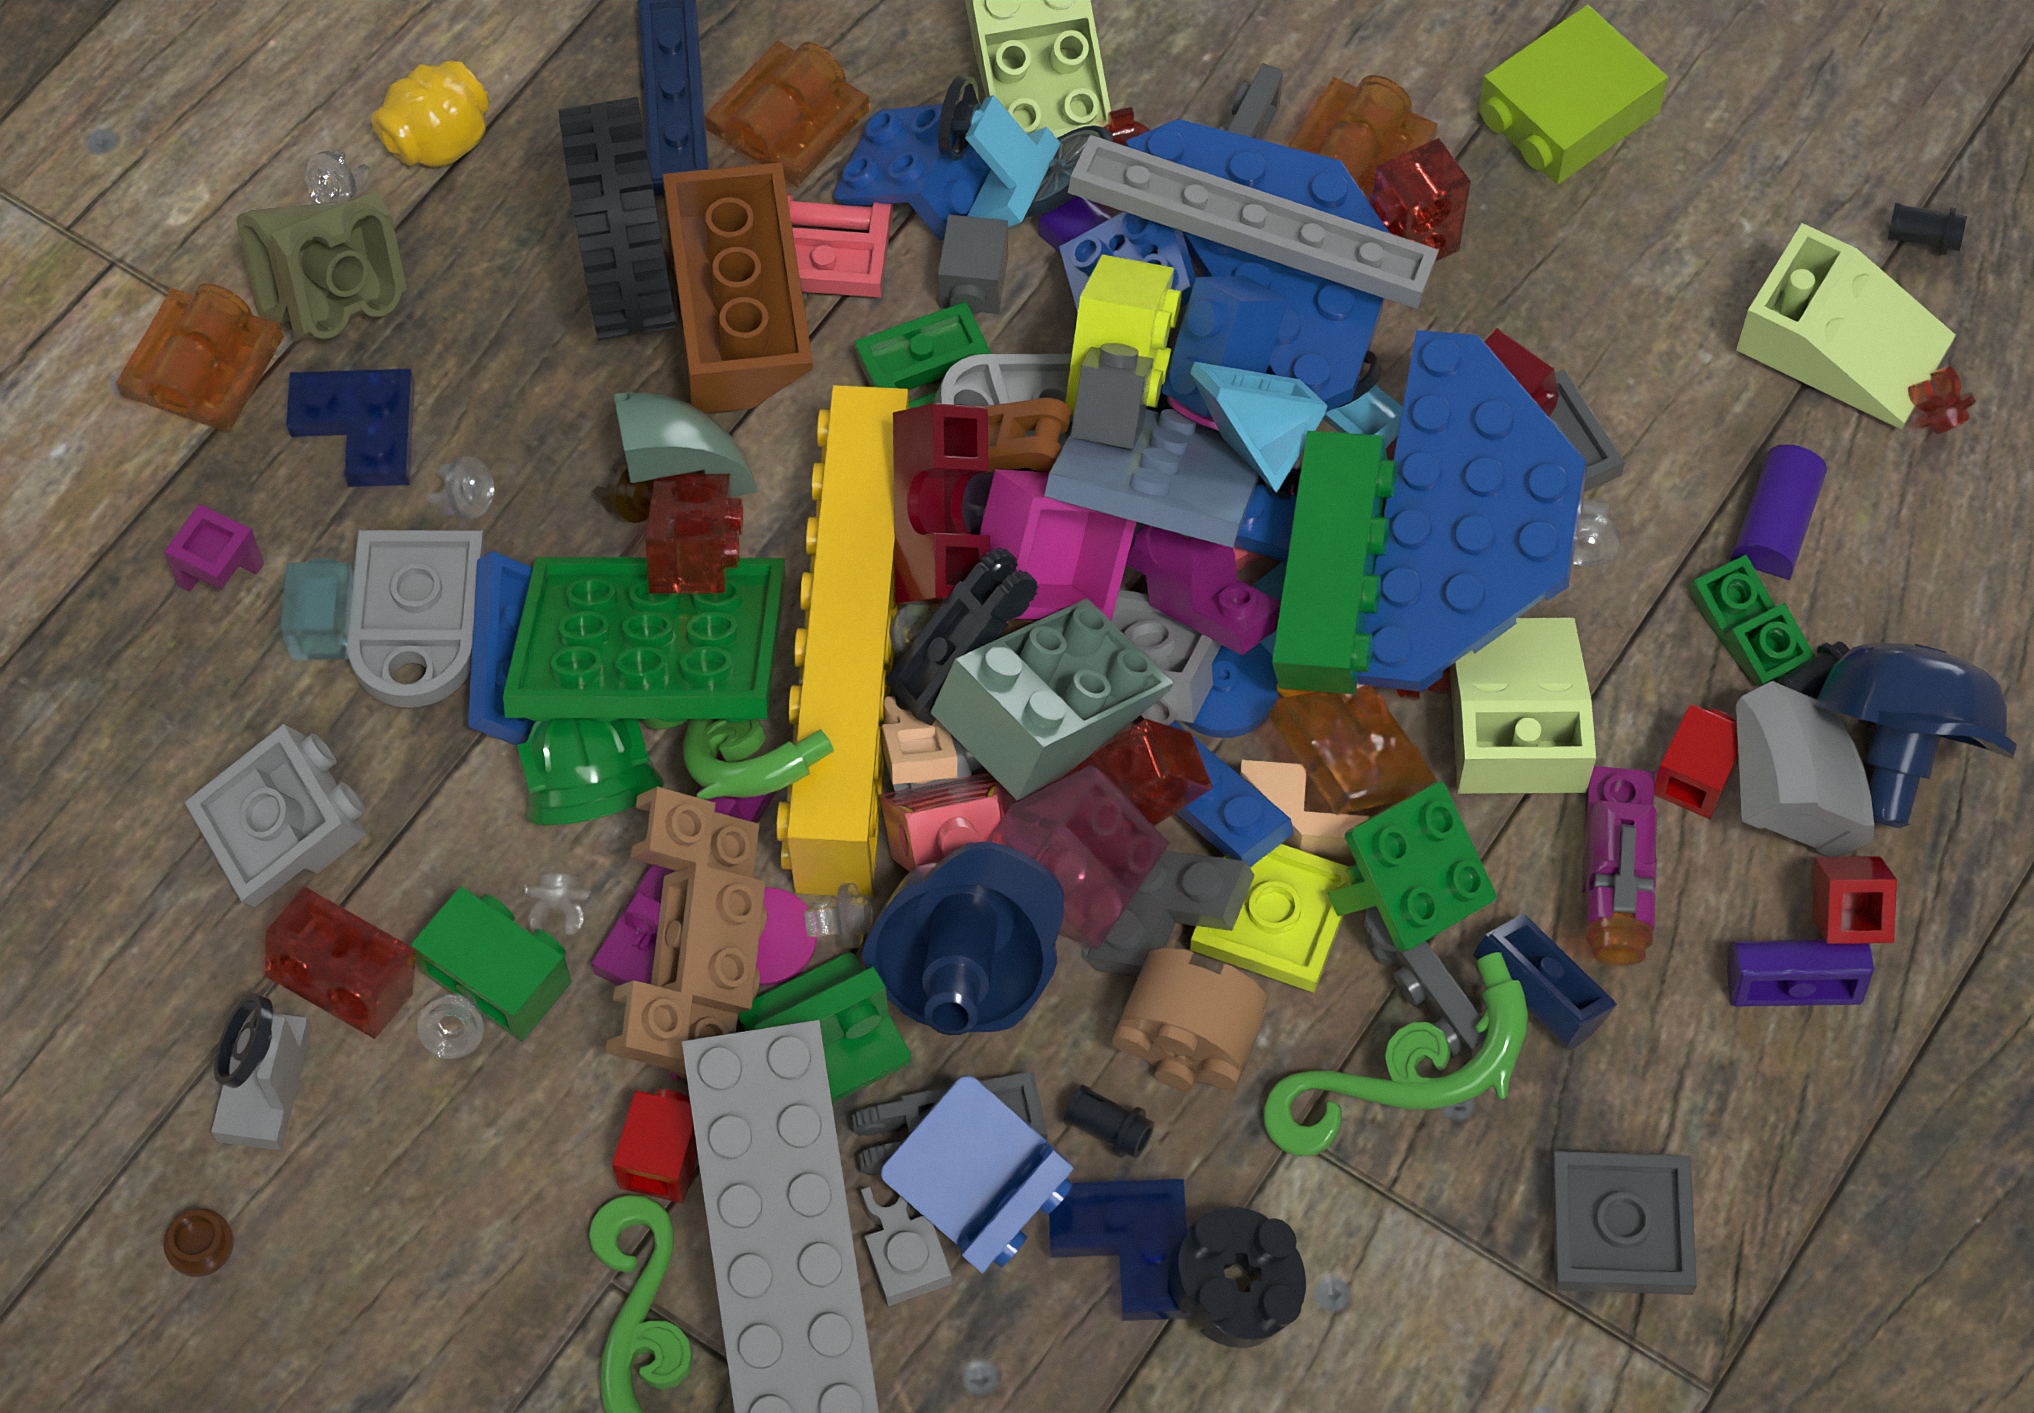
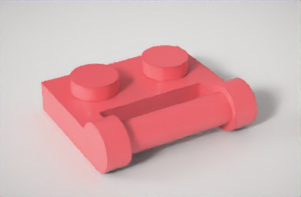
[787,195,893,298]

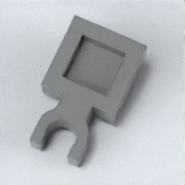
[861,1187,952,1306]

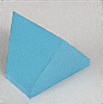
[1190,362,1328,493]

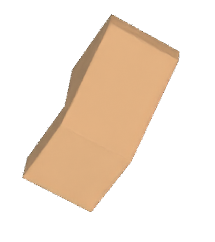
[1240,760,1369,867]

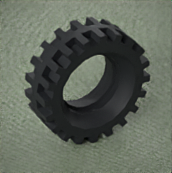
[558,97,677,340]

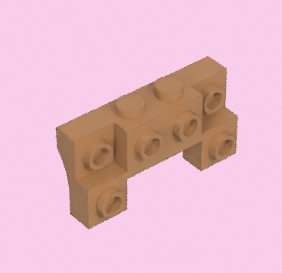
[605,786,767,1079]

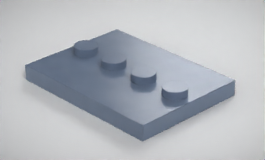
[1044,409,1260,548]

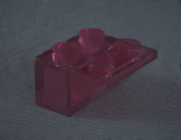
[987,766,1170,949]

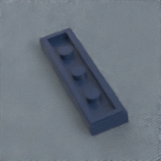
[638,0,709,195]

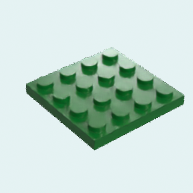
[503,557,786,722]

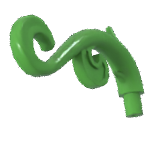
[640,719,834,800]
[1263,952,1528,1157]
[589,1195,693,1413]

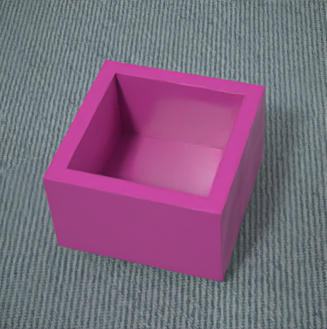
[980,469,1136,621]

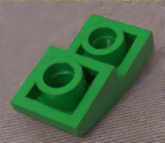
[1687,555,1815,687]

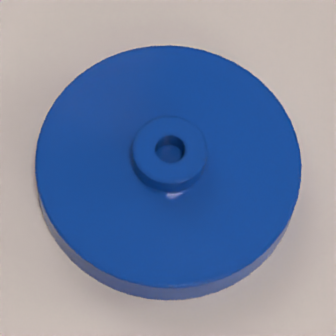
[1182,643,1279,738]

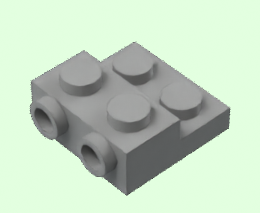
[1111,590,1222,726]
[185,724,367,907]

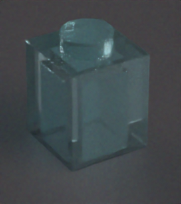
[281,558,354,660]

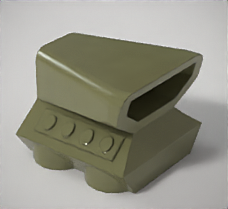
[236,191,407,342]

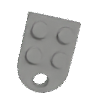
[934,354,1074,469]
[347,530,486,708]

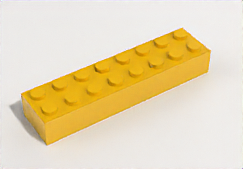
[777,385,909,898]

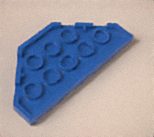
[1125,119,1390,412]
[1358,330,1587,691]

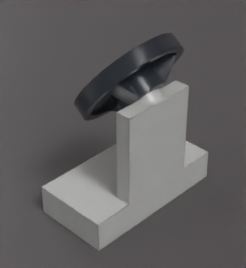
[211,993,312,1151]

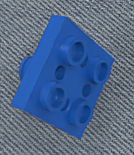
[1059,212,1196,313]

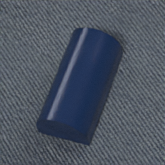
[1473,914,1617,1050]

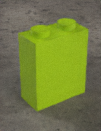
[1478,4,1668,185]

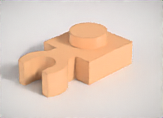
[882,696,957,785]

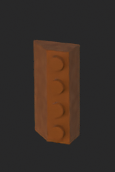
[663,162,813,413]

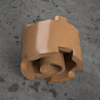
[1112,948,1268,1091]

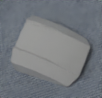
[1736,681,1875,857]

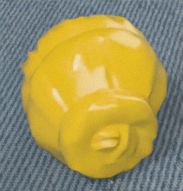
[371,60,489,168]

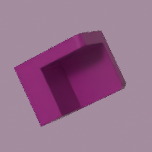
[164,504,264,592]

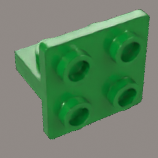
[1327,782,1496,952]
[738,952,912,1104]

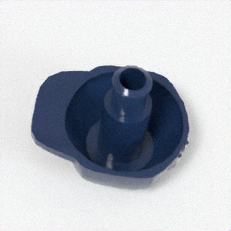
[1815,643,2017,828]
[862,841,1065,1036]

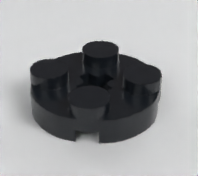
[1169,1207,1306,1348]

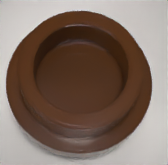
[163,1209,234,1277]

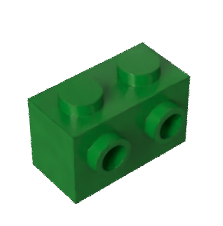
[410,886,572,1042]

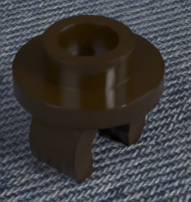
[593,462,662,523]

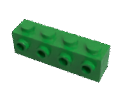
[1272,431,1397,695]

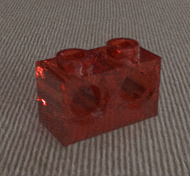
[1370,138,1471,262]
[645,474,743,593]
[1049,718,1213,852]
[265,887,416,1039]

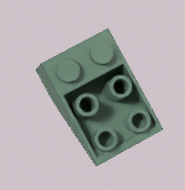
[930,598,1174,801]

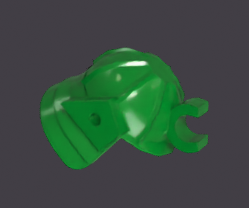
[517,718,664,825]

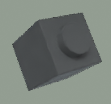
[938,215,1008,314]
[1071,343,1154,449]

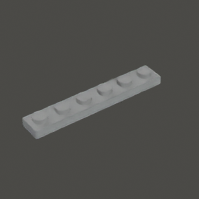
[1068,135,1439,309]

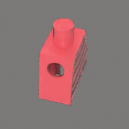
[879,772,1011,872]

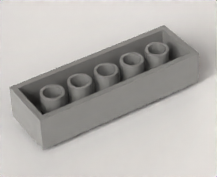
[682,1020,879,1413]

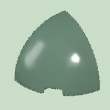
[613,392,758,501]

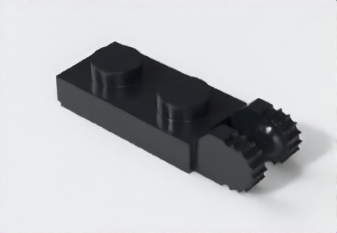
[886,547,1039,726]

